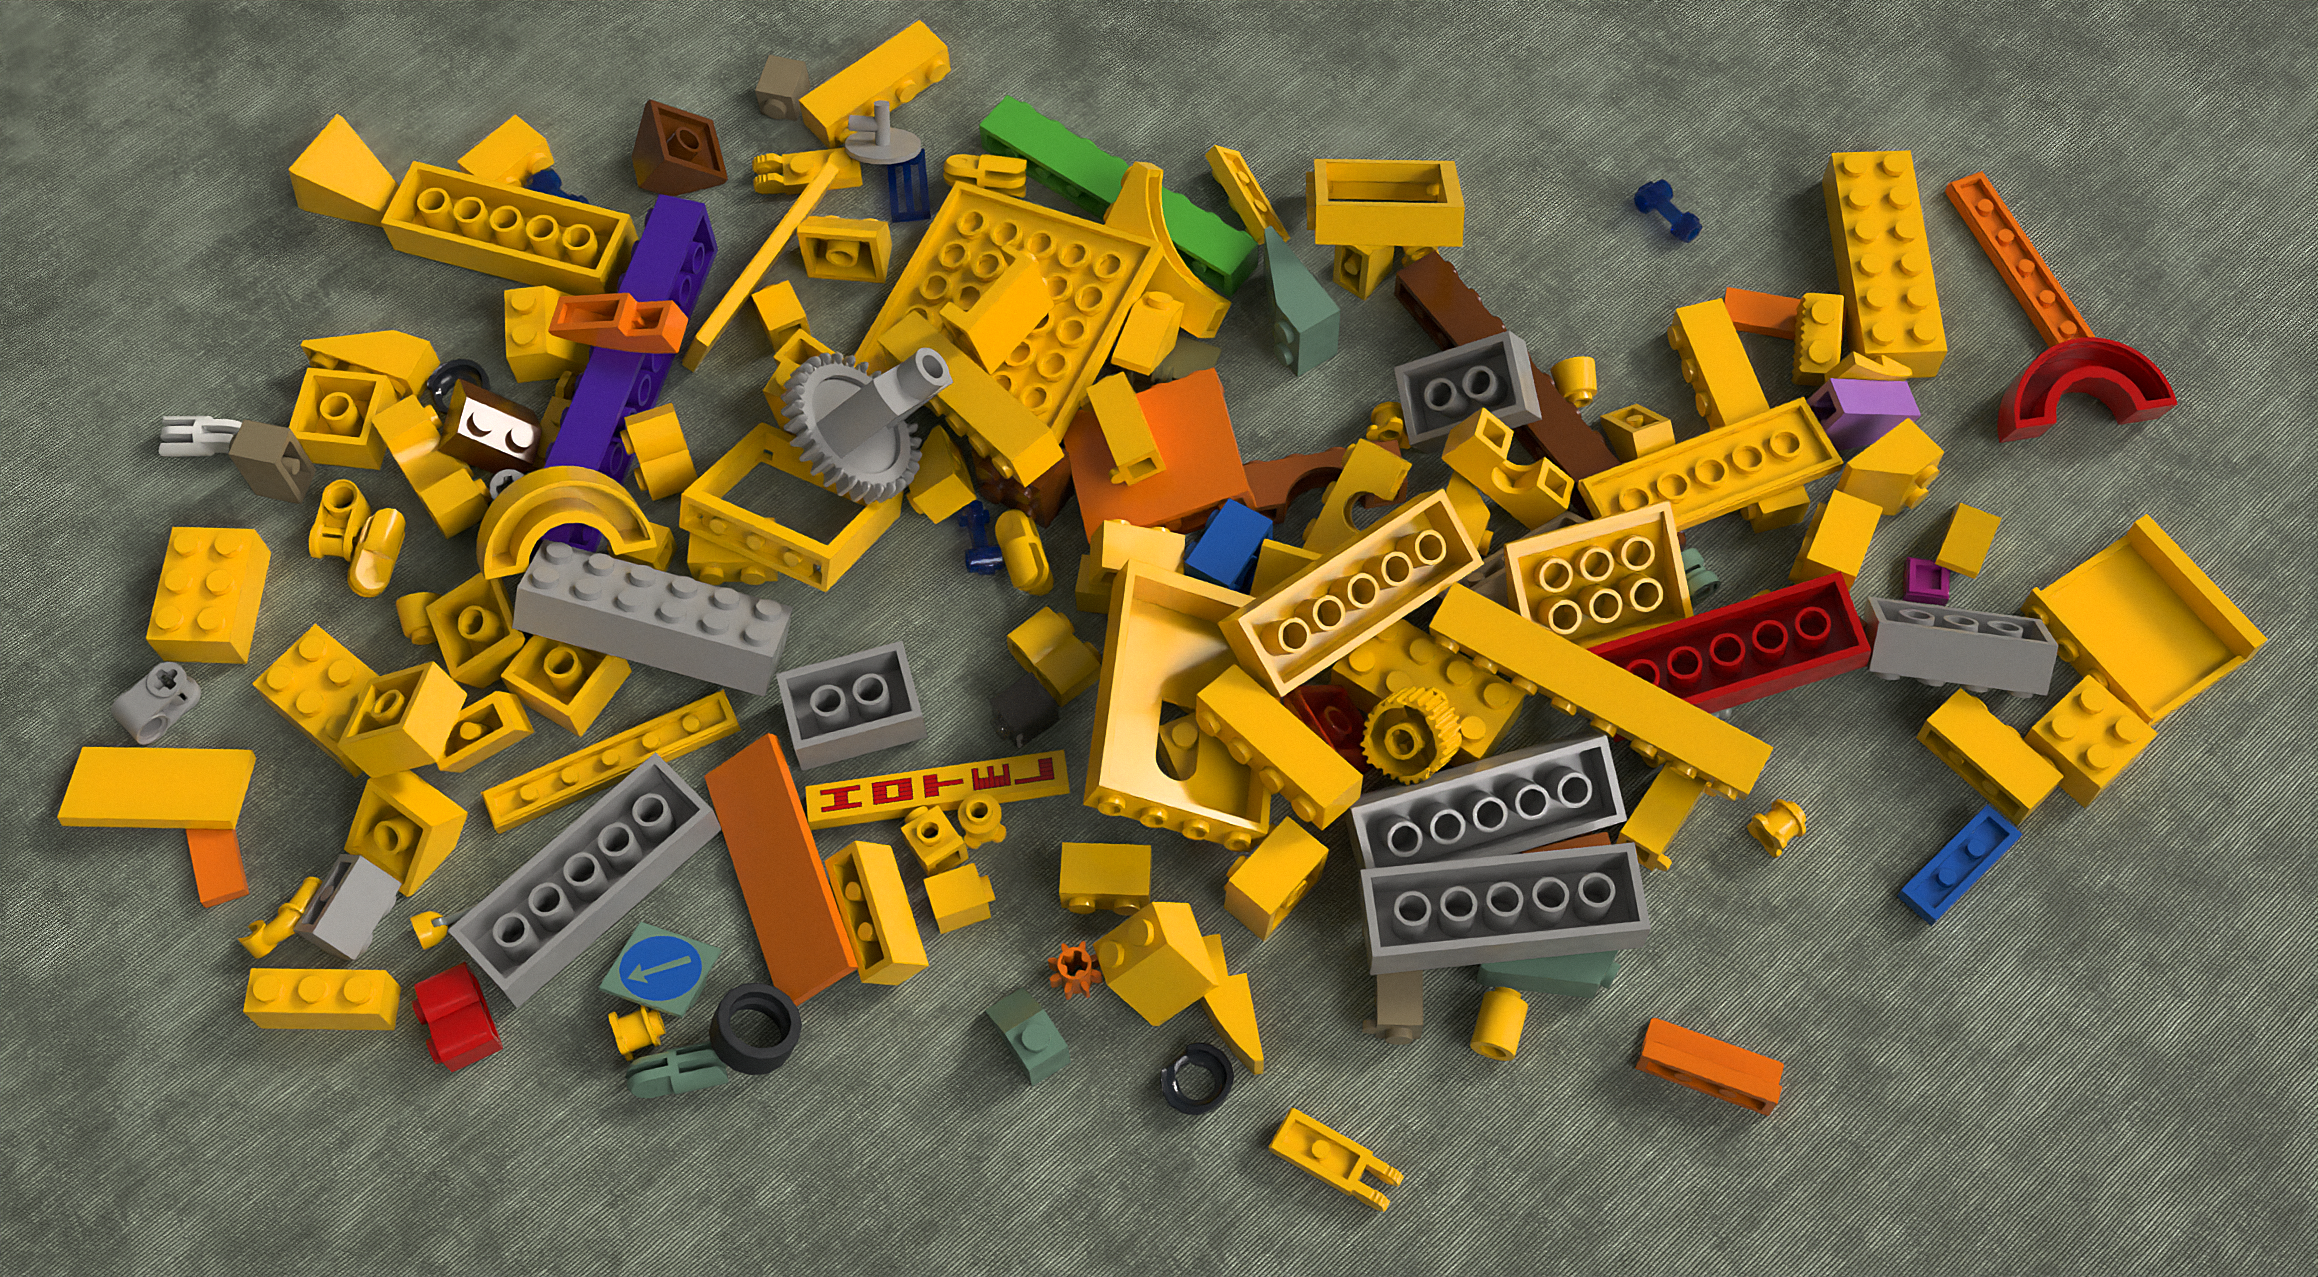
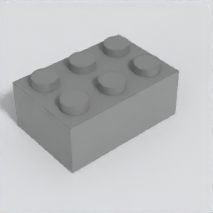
[1394,331,1542,454]
[776,641,928,771]

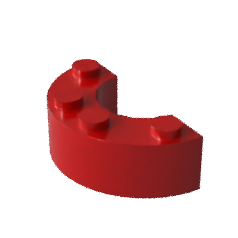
[1997,337,2178,443]

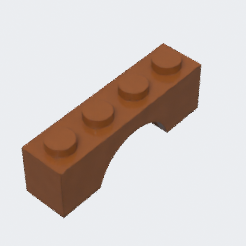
[1243,440,1408,525]

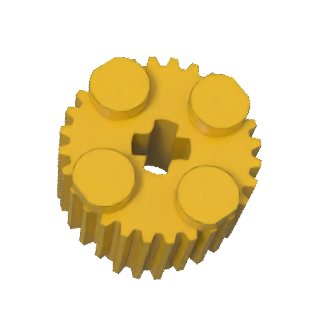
[1360,686,1462,785]

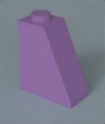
[1807,378,1921,451]

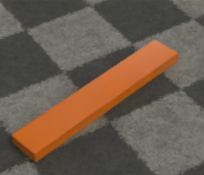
[1945,171,2095,348]

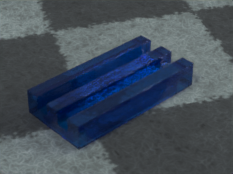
[887,148,931,223]

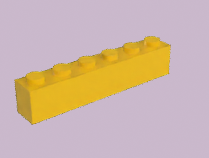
[1667,298,1811,534]
[876,310,1064,487]

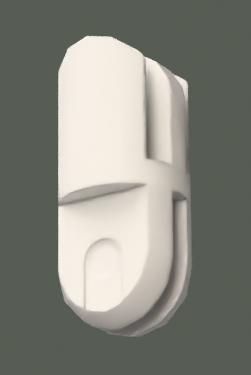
[158,416,242,457]

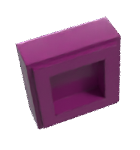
[1903,557,1950,606]

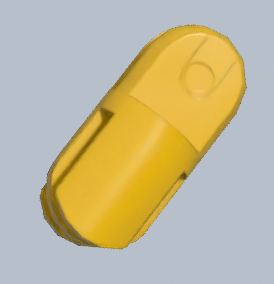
[943,154,1027,198]
[347,508,406,598]
[995,509,1054,596]

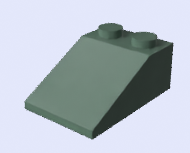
[1263,226,1341,377]

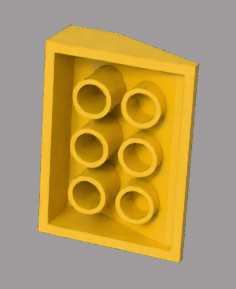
[1504,500,1694,649]

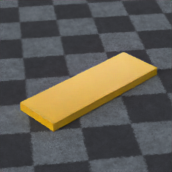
[682,161,840,373]
[1577,397,1844,532]

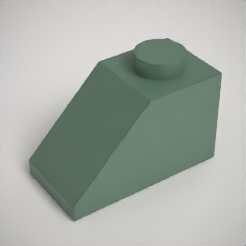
[984,987,1071,1087]

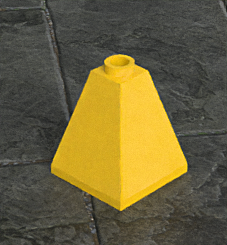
[288,114,400,227]

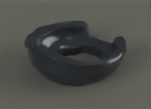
[427,359,491,415]
[1160,1043,1234,1115]

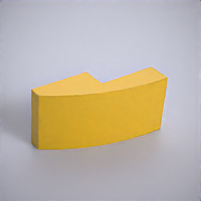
[1824,351,1912,382]

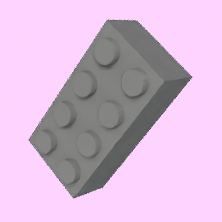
[1863,596,2058,698]

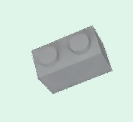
[293,854,402,961]

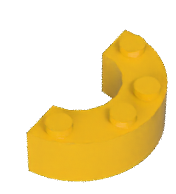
[370,394,493,540]
[476,466,657,580]

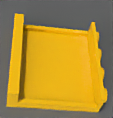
[2020,514,2268,727]

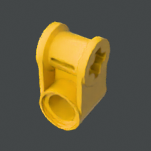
[309,479,372,562]

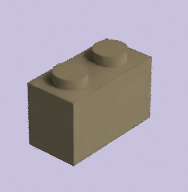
[228,419,316,505]

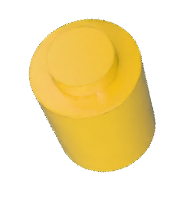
[1470,987,1528,1061]

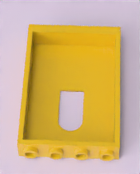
[1083,558,1280,852]

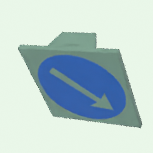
[599,921,722,1019]

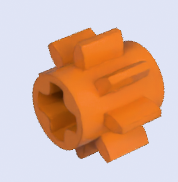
[1048,941,1103,1000]

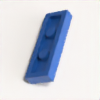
[1897,804,2023,927]

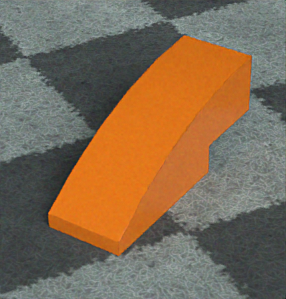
[548,293,688,354]

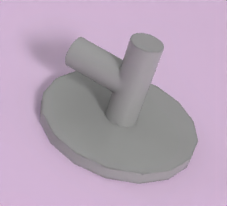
[845,100,921,164]

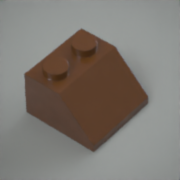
[437,378,542,475]

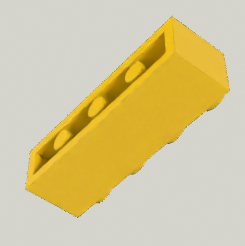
[799,20,951,149]
[1196,664,1363,831]

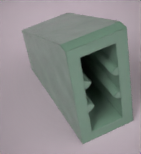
[1476,950,1621,999]

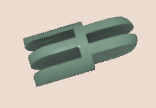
[625,1041,729,1098]

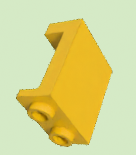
[938,243,1055,375]

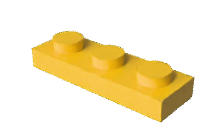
[1205,145,1290,245]

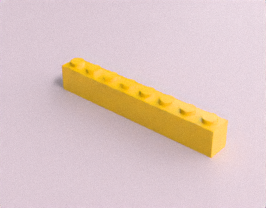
[1429,581,1774,802]

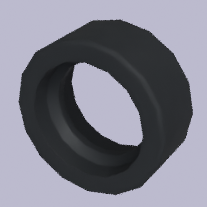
[709,983,802,1075]

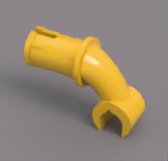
[238,877,323,959]

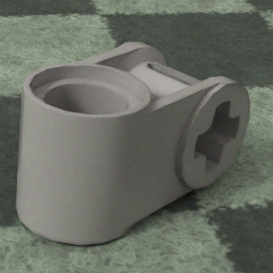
[110,662,201,745]

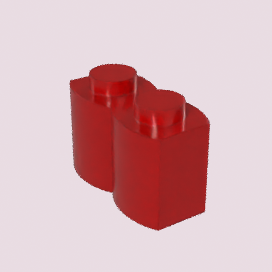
[411,962,503,1072]

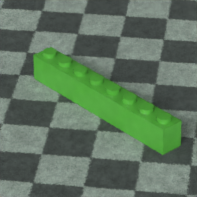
[979,95,1258,297]

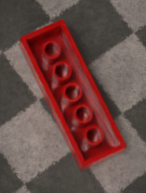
[1586,571,1871,743]

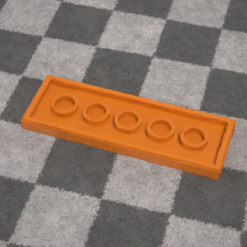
[704,733,859,1007]

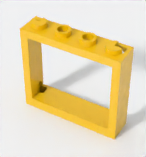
[1305,159,1465,247]
[679,422,904,592]

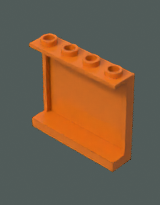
[1063,367,1258,545]

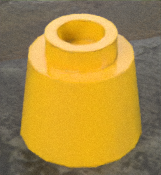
[1550,356,1597,408]
[395,592,442,645]

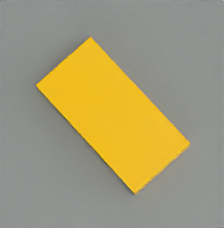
[57,747,257,829]

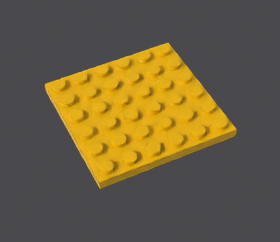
[854,180,1165,444]

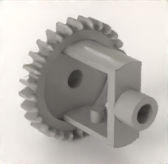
[781,348,953,504]

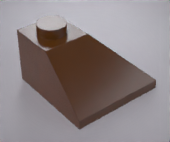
[631,99,728,197]

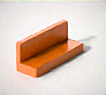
[1635,1018,1784,1116]

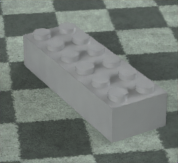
[512,539,793,697]
[1343,729,1627,877]
[447,752,722,1008]
[1358,842,1651,975]

